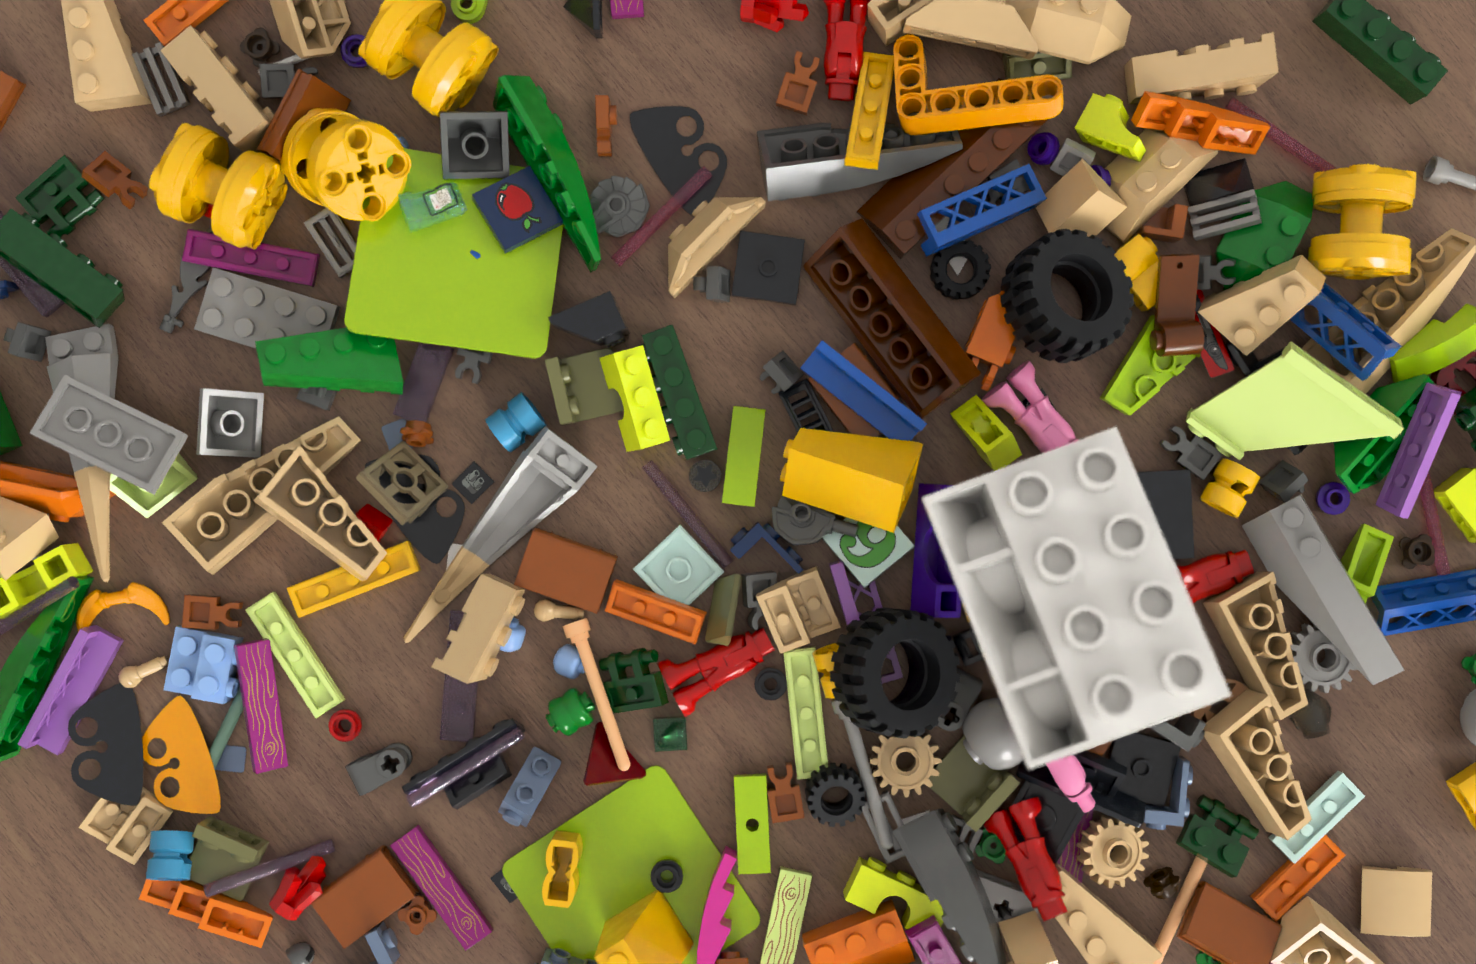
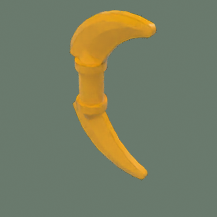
[76,582,170,631]

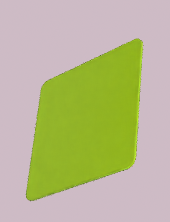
[344,148,563,358]
[502,766,760,964]

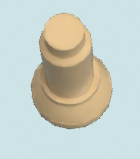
[534,599,584,622]
[118,656,169,688]

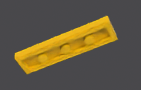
[845,52,894,170]
[287,540,421,618]

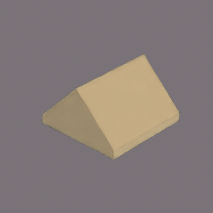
[1036,158,1128,237]

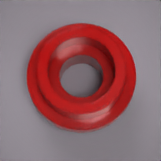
[328,709,362,742]

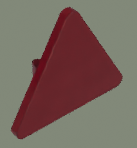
[583,722,646,786]

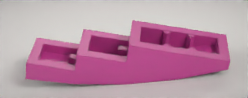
[697,846,737,964]

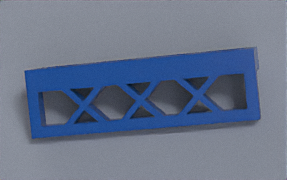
[917,164,1047,257]
[1290,282,1401,381]
[800,340,927,441]
[1371,569,1476,636]

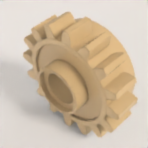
[869,733,942,798]
[1077,814,1149,888]

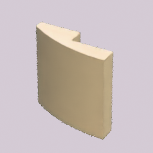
[756,566,841,654]
[79,787,173,865]
[1361,866,1432,937]

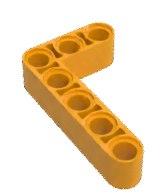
[893,34,1064,135]

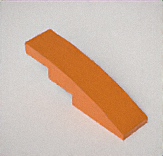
[1131,91,1271,155]
[139,879,274,948]

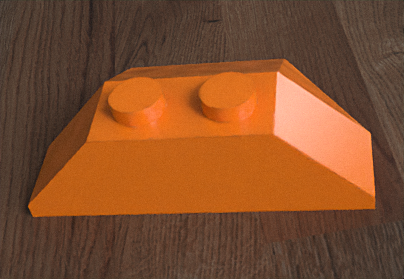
[0,460,116,522]

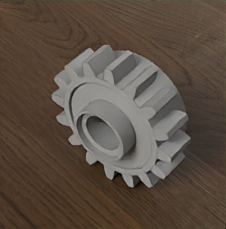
[1290,623,1358,693]

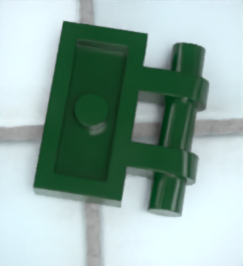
[15,155,105,237]
[599,648,669,714]
[1176,794,1259,878]

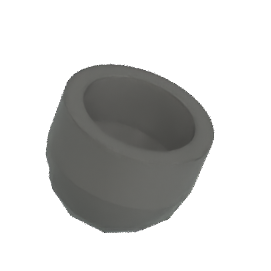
[286,942,315,964]

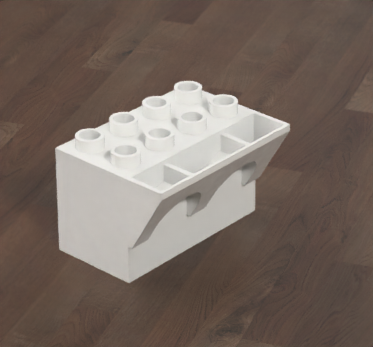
[922,427,1231,770]

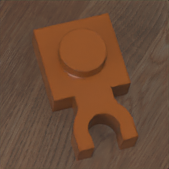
[776,51,820,115]
[595,95,617,157]
[82,151,148,209]
[182,594,243,630]
[767,762,805,823]

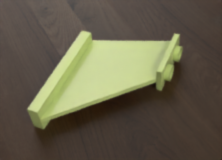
[1186,341,1404,460]

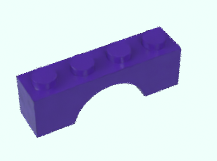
[910,483,962,618]

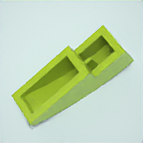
[1389,303,1476,382]
[722,406,765,507]
[1341,523,1394,604]

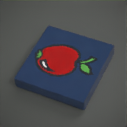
[472,166,563,254]

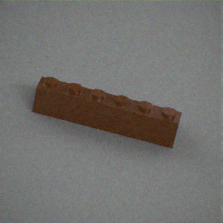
[857,78,1048,259]
[803,218,981,419]

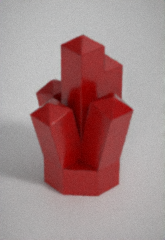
[740,0,809,32]
[269,856,326,921]

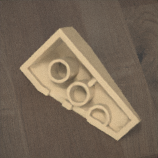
[1270,896,1384,964]

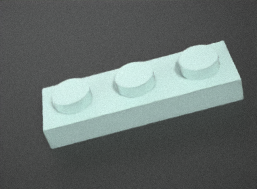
[1268,771,1365,864]

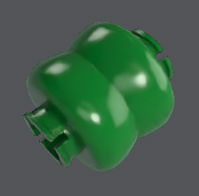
[546,688,596,736]

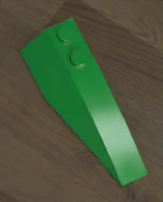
[492,75,601,273]
[0,575,94,762]

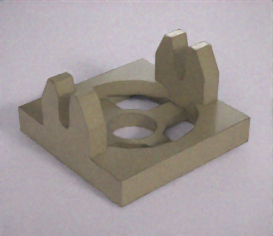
[356,440,449,526]

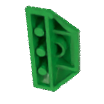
[1215,181,1313,291]
[1334,374,1434,494]

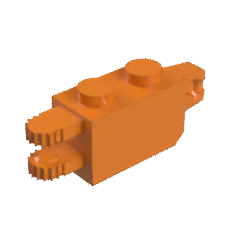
[964,290,1016,392]

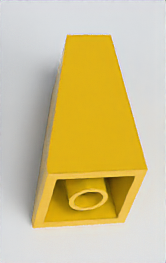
[780,428,923,533]
[594,890,694,964]

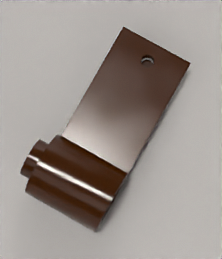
[1150,253,1204,357]

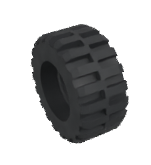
[1000,229,1134,363]
[830,608,960,738]

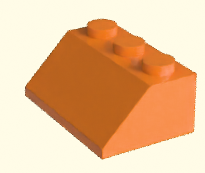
[802,899,916,964]

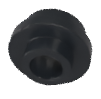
[754,668,787,700]
[651,859,683,893]

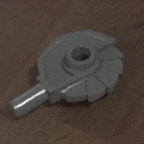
[590,176,650,237]
[772,496,859,546]

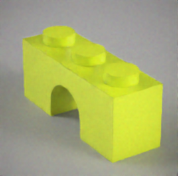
[599,345,670,452]
[0,543,93,619]
[843,857,944,929]

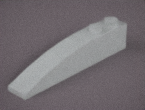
[1241,494,1404,685]

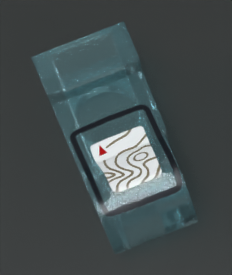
[398,182,467,233]

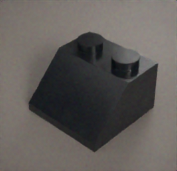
[548,291,630,348]

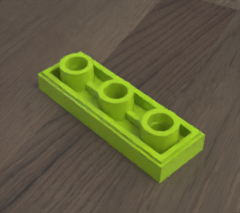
[734,773,771,875]

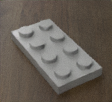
[194,267,340,348]
[30,374,188,495]

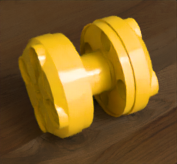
[358,0,499,117]
[280,108,411,221]
[149,123,288,250]
[1308,164,1417,280]

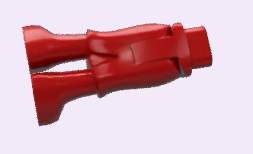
[822,0,871,101]
[1176,549,1254,605]
[657,628,775,717]
[983,797,1068,922]

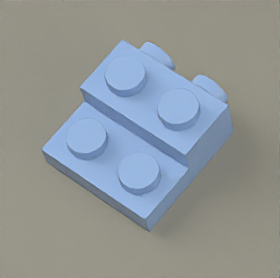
[163,625,243,704]

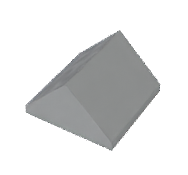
[196,388,264,458]

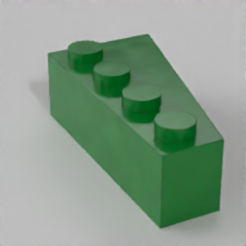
[255,327,404,395]

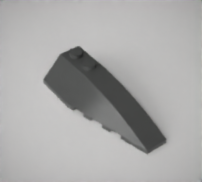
[757,123,963,201]
[892,808,1007,964]

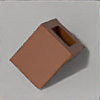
[1136,204,1188,243]

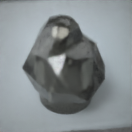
[1290,689,1332,739]

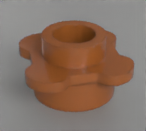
[400,420,434,447]
[398,895,437,935]

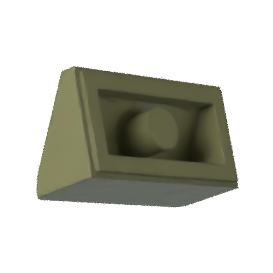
[1002,52,1072,80]
[705,574,741,646]

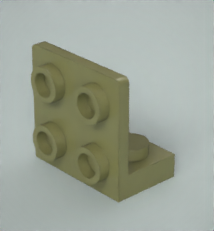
[545,348,624,425]
[929,734,1020,832]
[190,816,270,901]

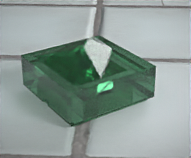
[653,716,688,752]

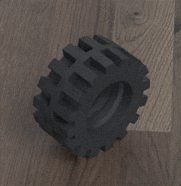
[930,240,991,300]
[805,762,866,827]

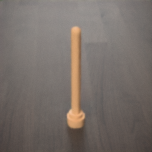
[562,618,630,771]
[1153,856,1208,964]

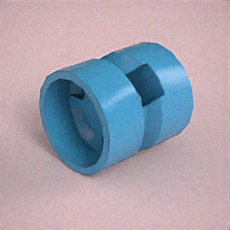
[485,392,547,453]
[146,830,195,881]

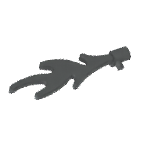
[159,225,213,334]

